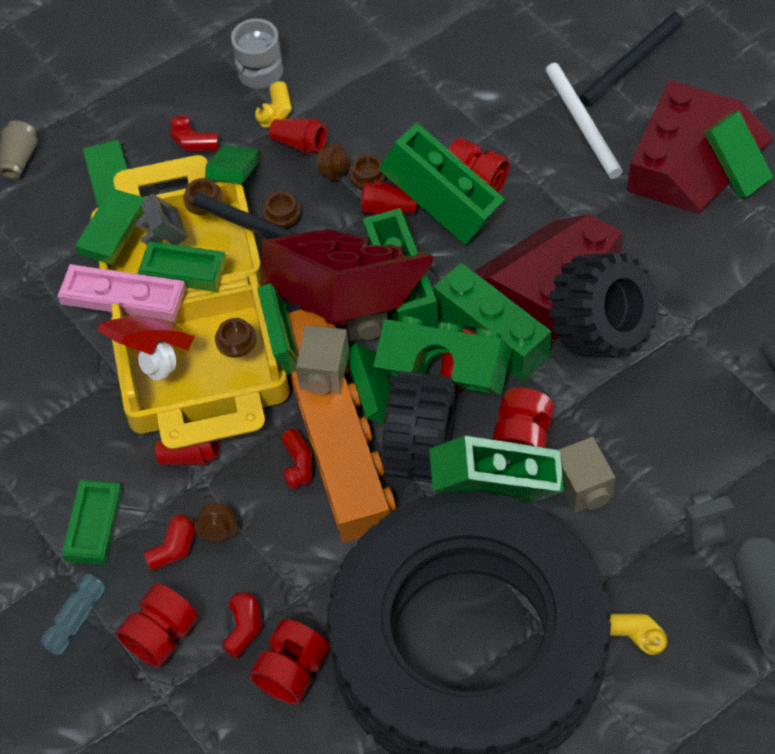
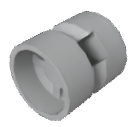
[231,18,283,89]

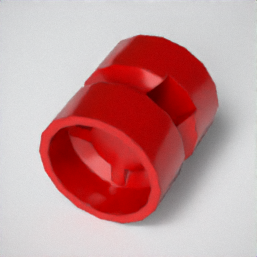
[448,137,510,194]
[491,388,555,448]
[115,583,199,668]
[248,619,330,705]

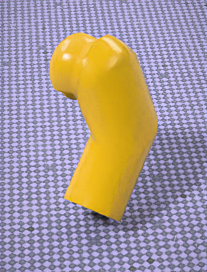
[255,81,292,128]
[610,614,668,655]

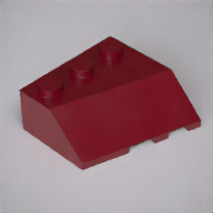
[627,80,773,214]
[473,214,623,341]
[261,229,433,325]

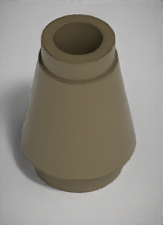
[0,121,38,179]

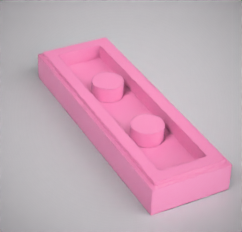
[57,264,186,322]

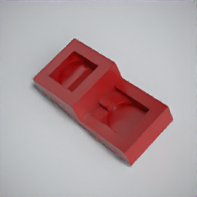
[97,317,195,355]

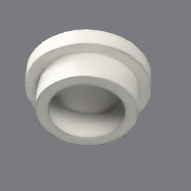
[138,341,176,381]

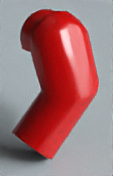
[169,115,219,152]
[281,429,312,490]
[143,514,195,572]
[220,592,263,659]

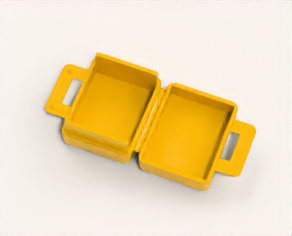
[91,155,290,449]

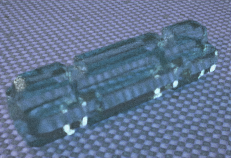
[40,574,105,655]

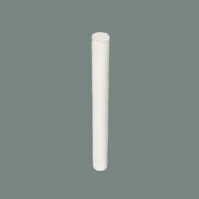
[545,63,623,179]

